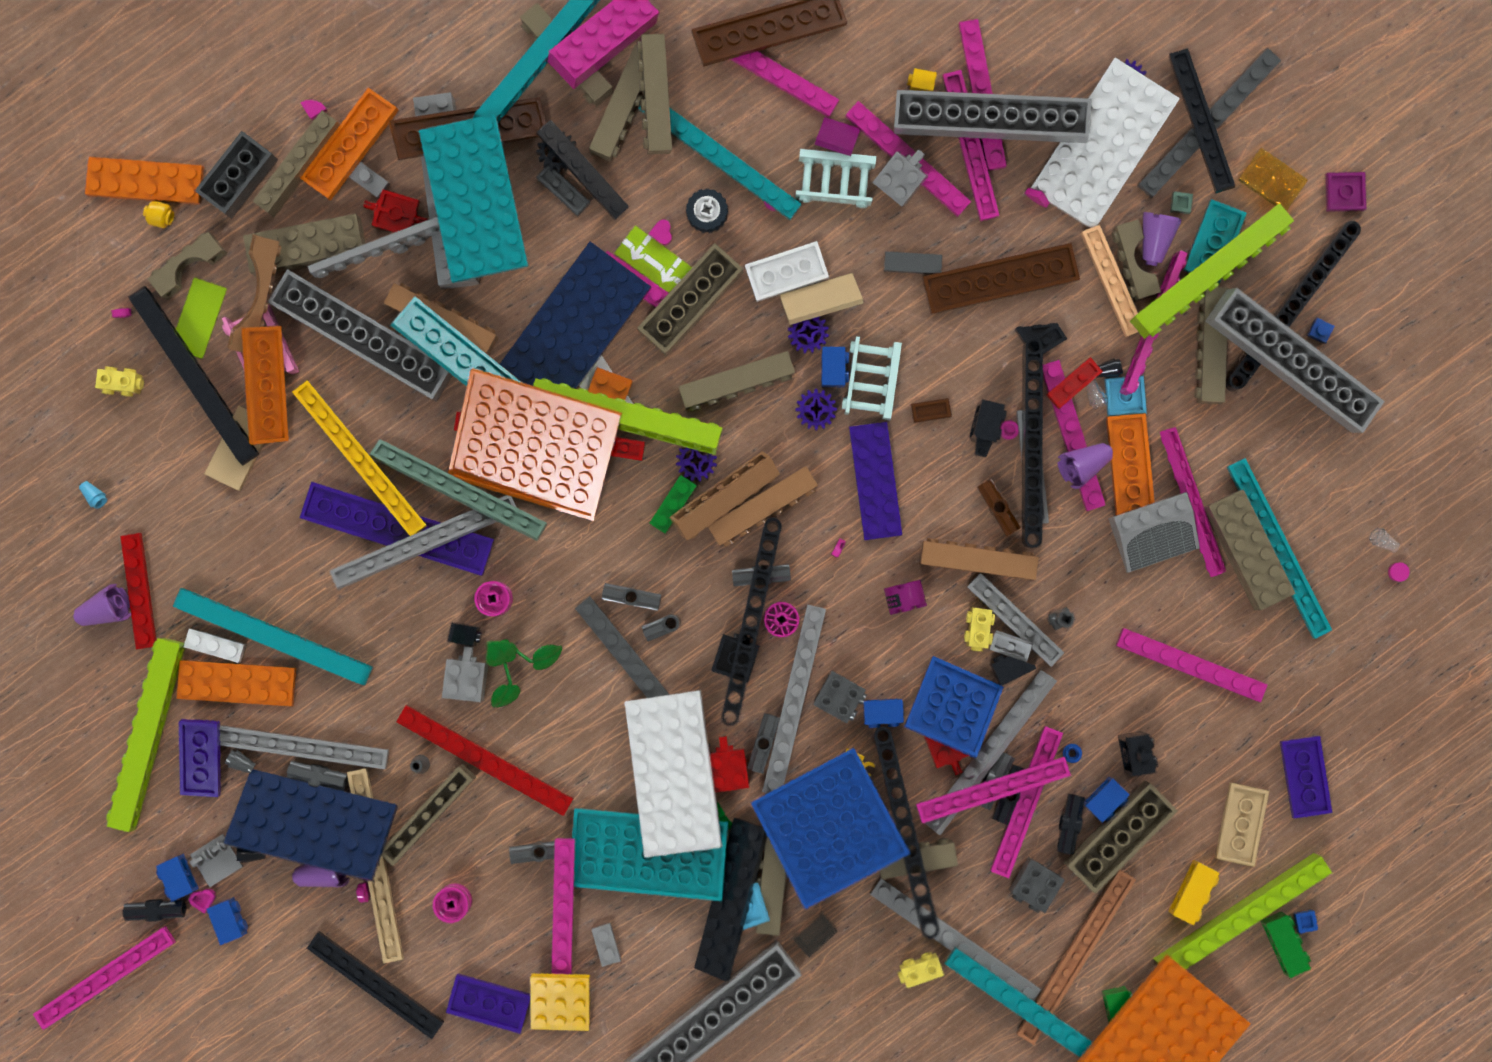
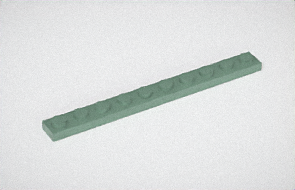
[370,439,547,541]

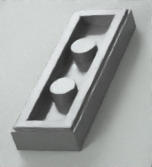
[536,166,591,217]
[884,251,942,274]

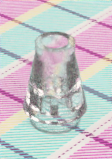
[1086,379,1108,409]
[1369,528,1400,553]

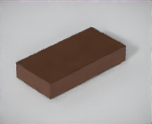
[911,398,952,423]

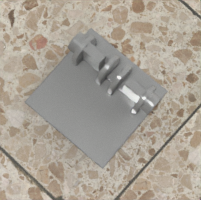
[190,834,243,887]

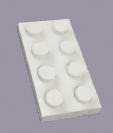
[745,241,829,302]

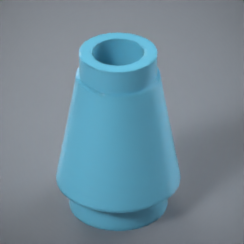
[79,481,107,509]

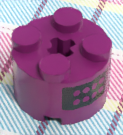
[884,580,927,615]

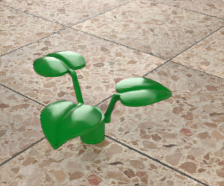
[486,639,562,708]

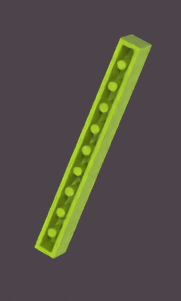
[1130,203,1294,339]
[533,378,722,455]
[106,638,185,832]
[1153,853,1332,970]

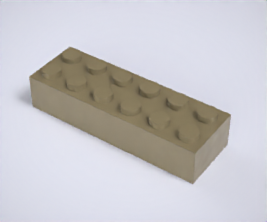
[243,214,366,277]
[637,243,743,357]
[1204,489,1296,611]
[1063,781,1178,894]

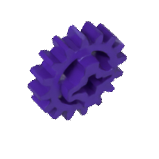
[788,316,829,354]
[795,389,837,431]
[676,448,717,482]

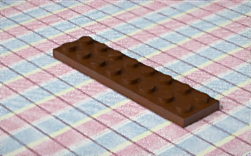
[691,0,848,67]
[389,97,546,160]
[922,243,1080,315]

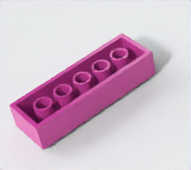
[548,0,659,89]

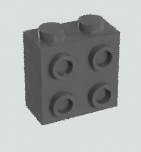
[813,670,867,723]
[1009,857,1065,913]

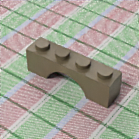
[1112,219,1161,302]
[148,232,228,300]

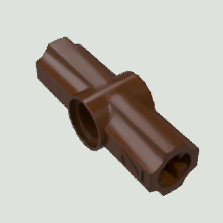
[977,479,1021,536]

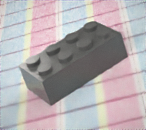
[195,131,278,219]

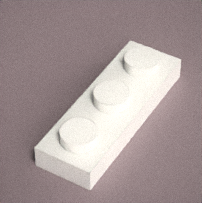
[183,628,246,663]

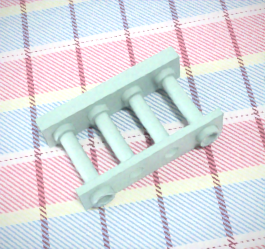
[795,149,876,208]
[842,336,902,421]

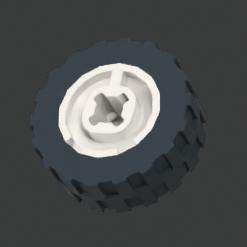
[686,188,728,233]

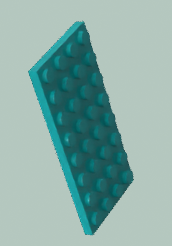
[419,114,529,283]
[572,808,728,901]

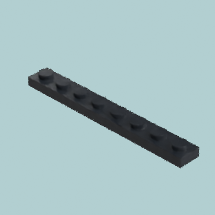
[1169,48,1235,194]
[306,931,444,1039]

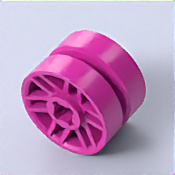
[474,581,513,616]
[764,602,799,637]
[433,883,472,923]

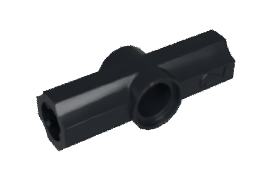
[992,764,1024,825]
[1056,793,1085,855]
[122,899,187,922]

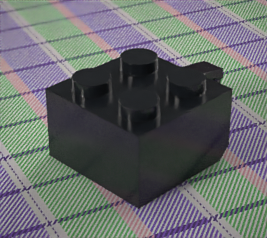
[969,399,1007,458]
[711,633,760,683]
[1118,731,1158,777]

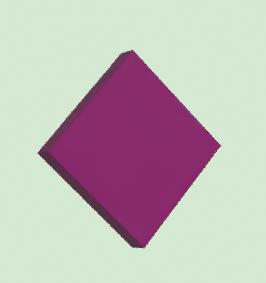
[814,117,860,156]
[1325,172,1367,212]

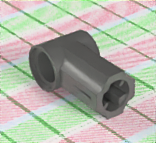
[642,614,681,641]

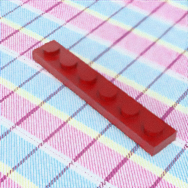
[120,533,157,650]

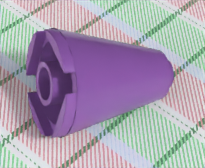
[1143,212,1182,266]
[1057,443,1113,489]
[73,584,131,626]
[292,864,350,887]

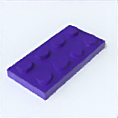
[179,719,221,797]
[1280,735,1332,819]
[446,973,531,1034]

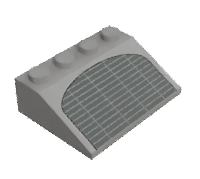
[1108,492,1200,573]

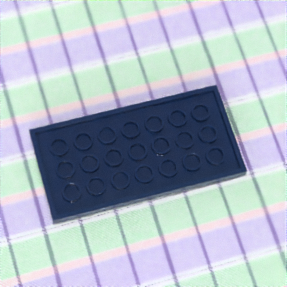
[500,241,652,389]
[223,769,398,882]

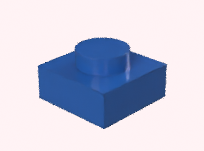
[1307,318,1335,344]
[1293,909,1318,934]

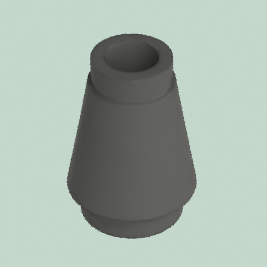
[224,750,256,773]
[410,755,430,774]

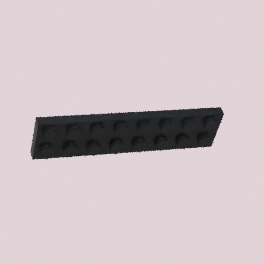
[694,818,767,981]

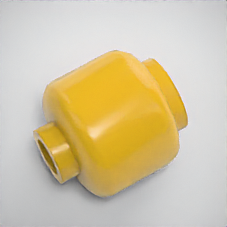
[143,201,174,228]

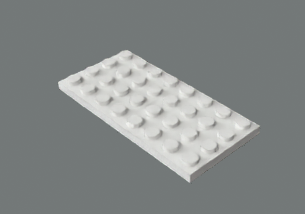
[1031,58,1180,228]
[625,691,722,857]

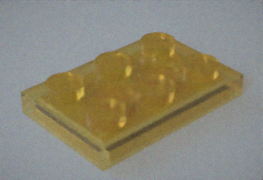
[1238,148,1308,211]

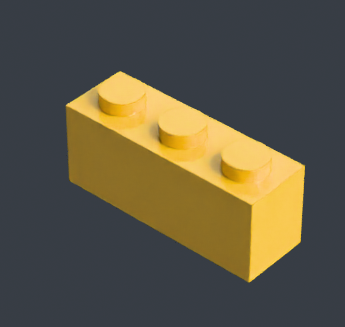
[1168,859,1219,925]

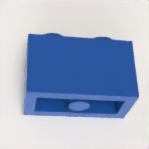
[821,347,849,388]
[863,698,904,728]
[1084,777,1129,823]
[156,854,199,902]
[207,897,248,945]

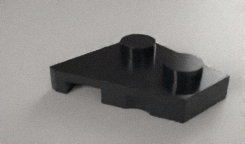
[1014,323,1067,354]

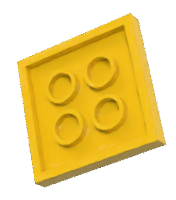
[530,973,590,1031]

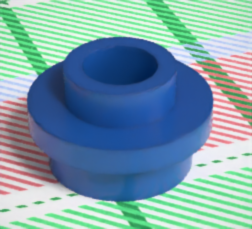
[1062,744,1082,763]

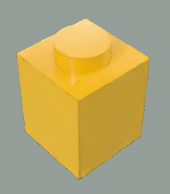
[907,68,937,91]

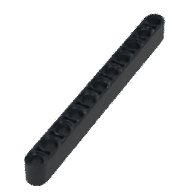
[1225,221,1361,392]
[128,286,259,466]
[1022,337,1043,549]
[721,518,781,726]
[874,727,939,939]

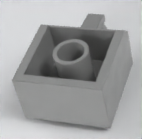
[873,149,928,207]
[442,646,488,702]

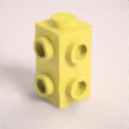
[95,366,144,397]
[964,608,995,652]
[897,952,944,988]

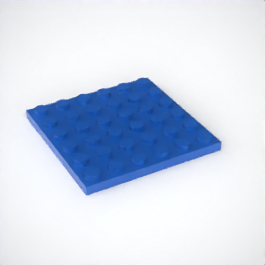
[751,748,910,909]

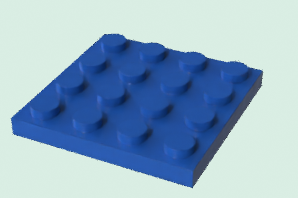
[904,656,1004,758]

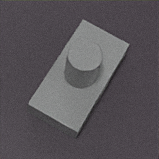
[349,162,390,199]

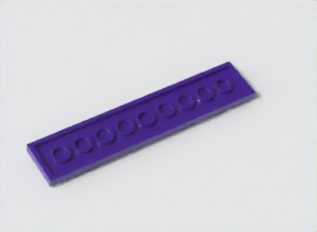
[300,482,494,576]

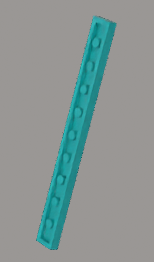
[639,105,802,220]
[1226,458,1332,639]
[944,947,1093,1057]

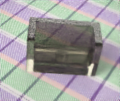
[793,911,838,958]

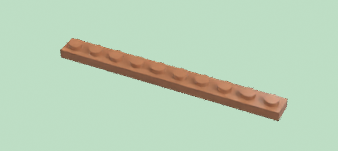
[1016,869,1136,1045]

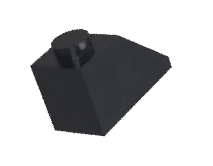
[447,622,482,646]
[989,654,1037,686]

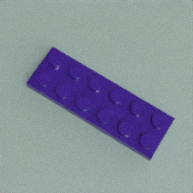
[849,422,902,540]

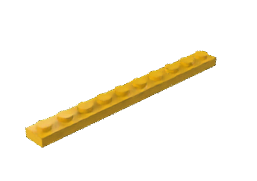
[293,380,427,536]

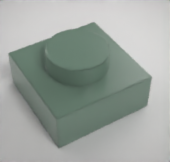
[1170,192,1193,214]

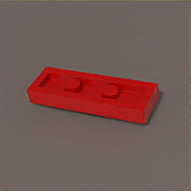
[1046,357,1103,409]

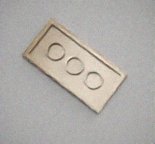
[780,273,863,325]
[205,406,264,491]
[1215,782,1269,867]

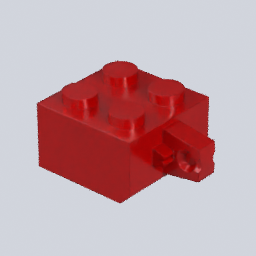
[709,736,749,793]

